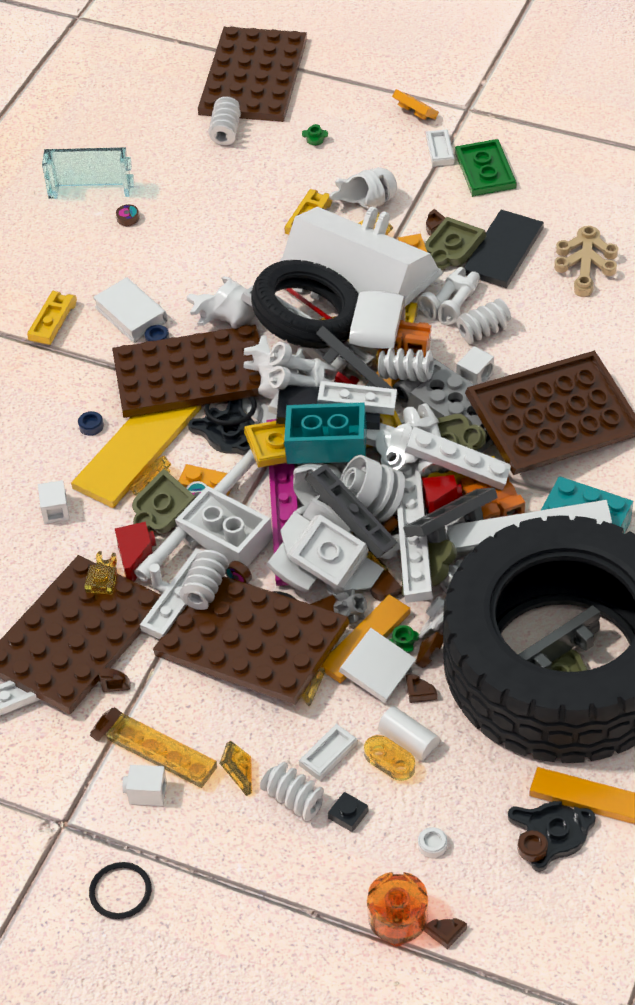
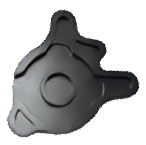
[188,399,255,455]
[508,801,596,872]

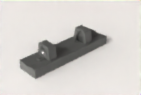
[316,326,399,396]
[305,464,397,558]
[403,488,498,543]
[518,606,600,670]

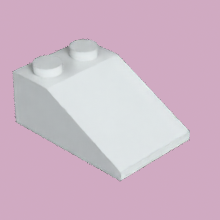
[175,486,273,567]

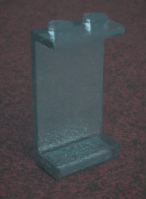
[42,147,134,199]

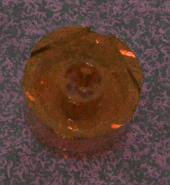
[367,872,428,946]

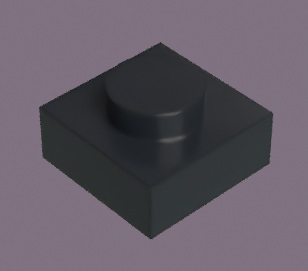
[328,792,369,832]

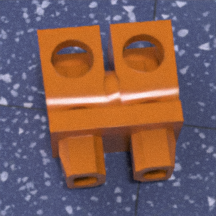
[378,320,432,357]
[461,477,525,520]

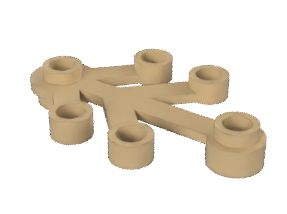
[554,226,618,297]

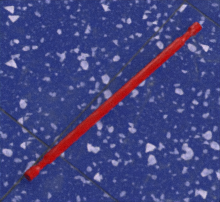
[285,288,332,320]

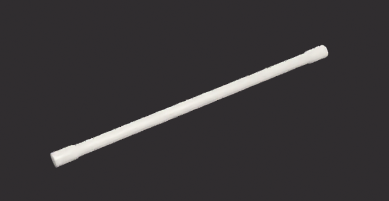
[135,355,348,582]

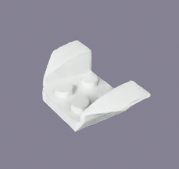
[280,511,384,591]

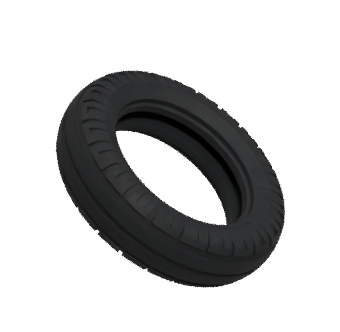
[251,260,359,349]

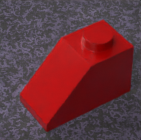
[422,475,462,514]
[114,521,156,582]

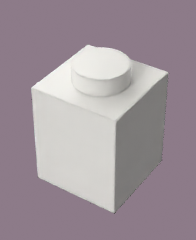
[122,764,167,806]

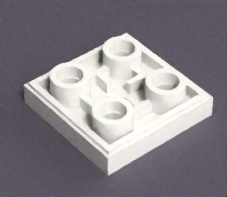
[339,628,416,703]

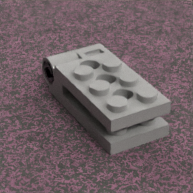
[392,358,494,453]

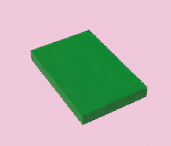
[455,139,517,197]

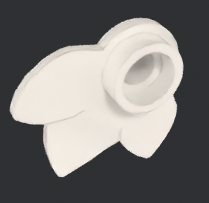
[376,423,419,471]
[418,596,445,638]

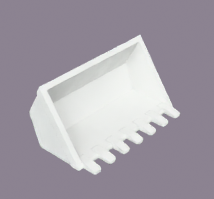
[280,206,443,307]

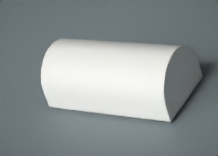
[378,706,440,762]

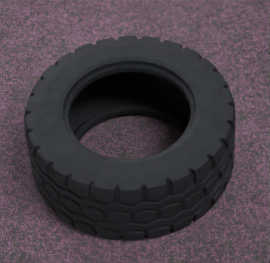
[443,515,635,763]

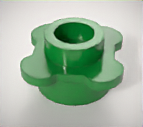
[302,124,328,146]
[389,625,419,653]

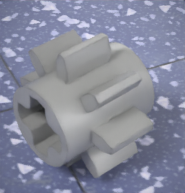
[334,589,367,624]

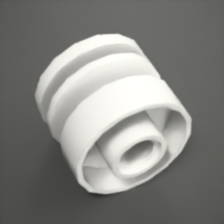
[340,455,405,522]

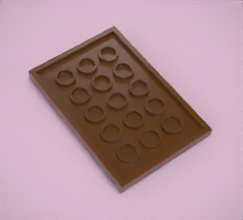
[198,26,307,122]
[112,324,261,418]
[465,350,635,475]
[0,555,161,715]
[153,576,350,705]

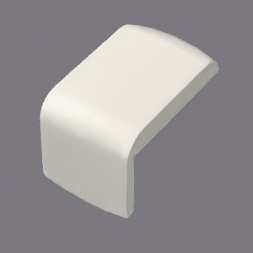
[349,291,405,349]
[266,498,351,593]

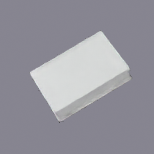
[93,277,168,343]

